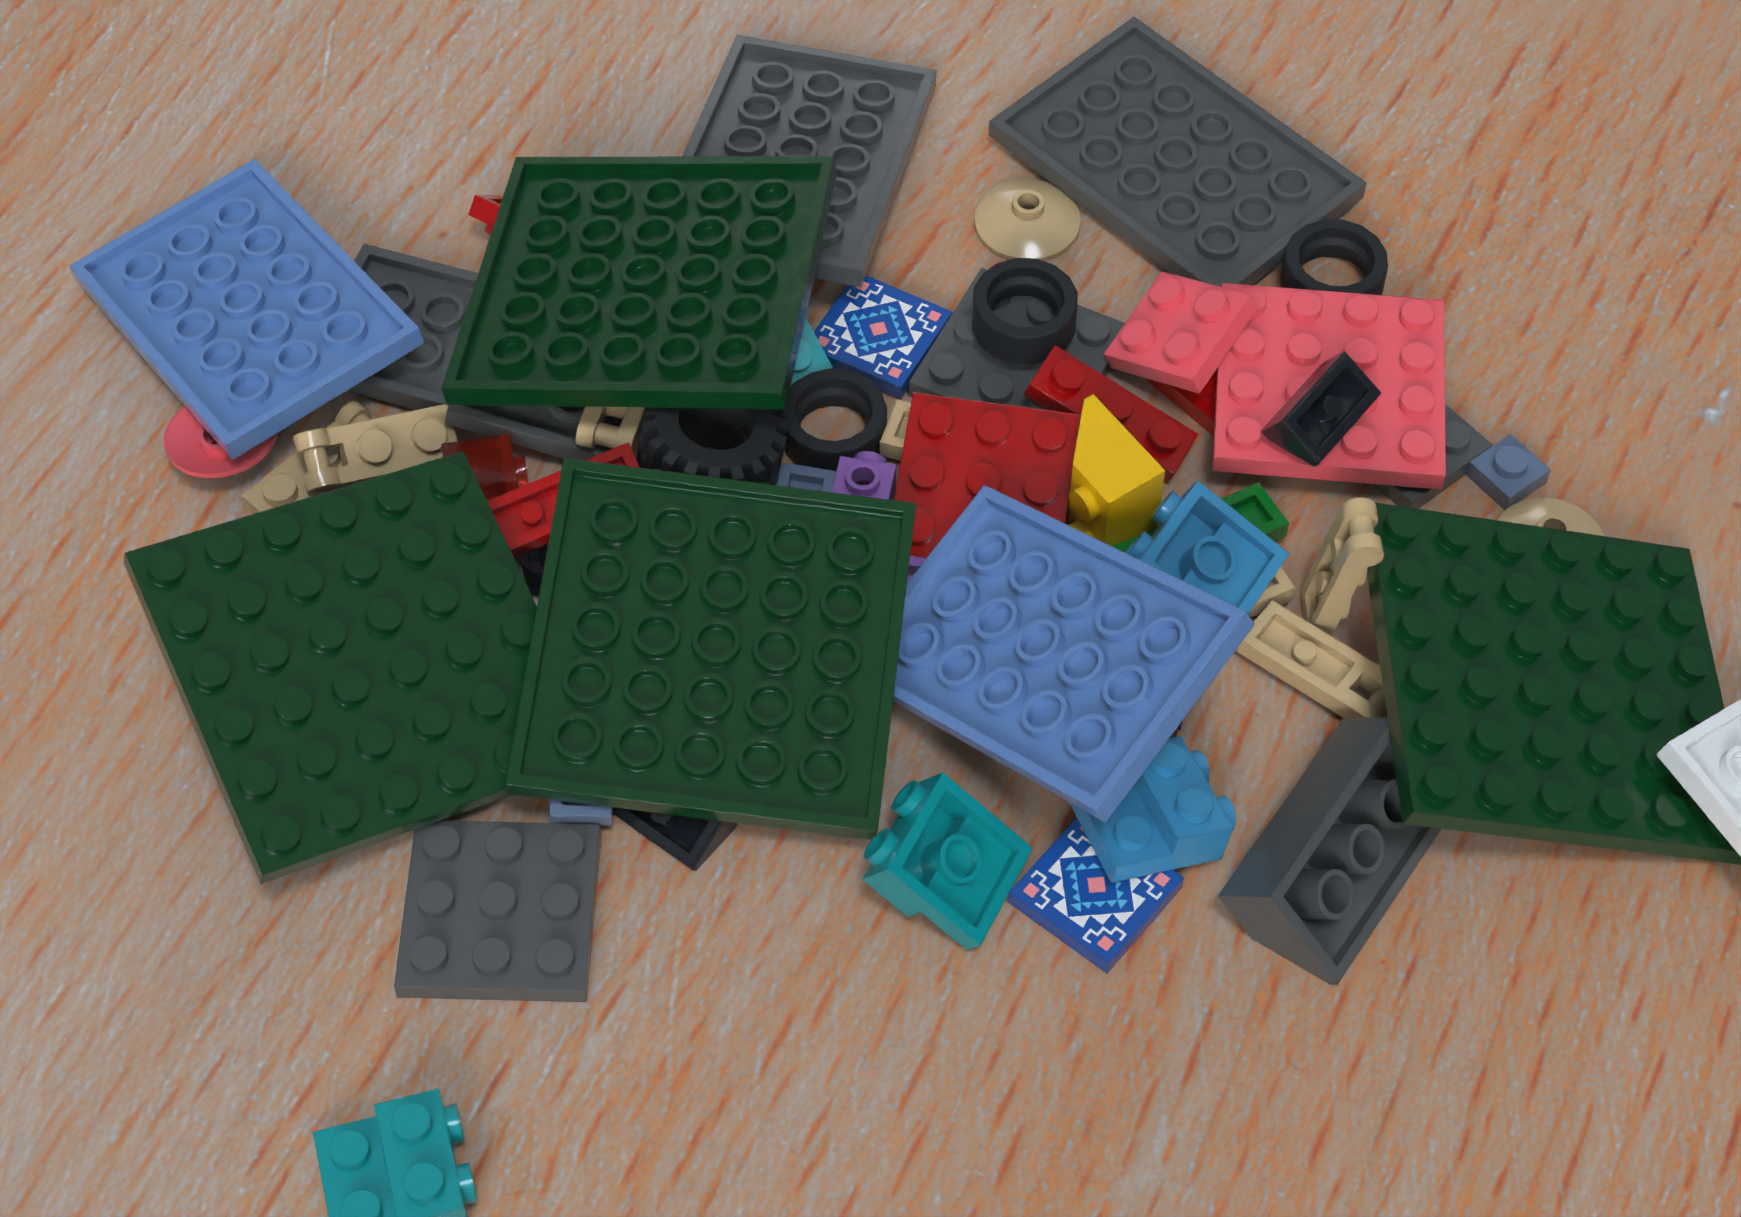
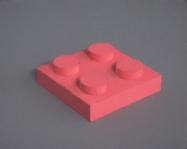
[1104,271,1258,394]

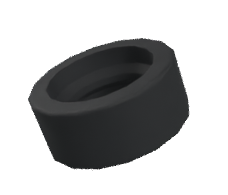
[1281,219,1388,295]
[972,258,1078,365]
[780,368,887,471]

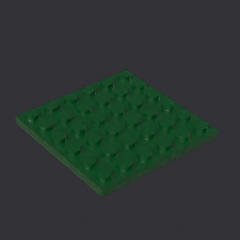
[441,156,837,409]
[124,451,537,884]
[505,458,916,840]
[1367,502,1741,865]

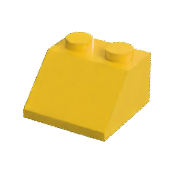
[1067,394,1165,547]

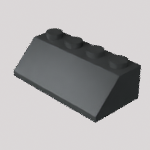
[1218,717,1441,985]

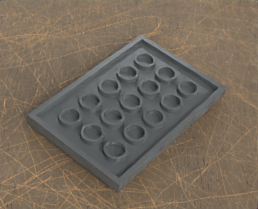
[989,17,1366,287]
[682,35,937,287]

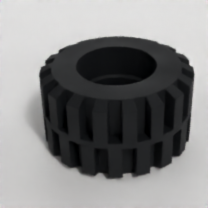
[636,407,787,485]

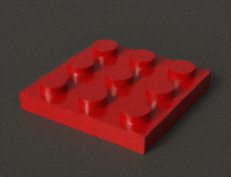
[894,392,1081,558]

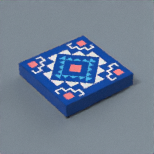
[814,275,953,399]
[1008,818,1184,974]

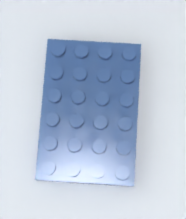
[70,159,424,460]
[893,485,1255,823]

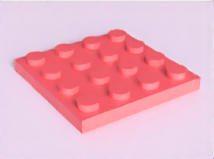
[1212,283,1446,490]

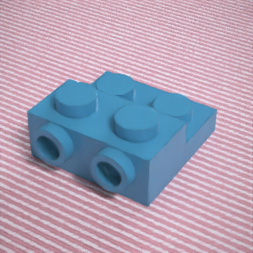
[1125,480,1289,614]
[1069,736,1236,883]

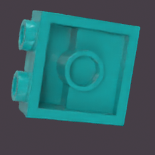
[862,772,1033,950]
[313,1088,478,1217]

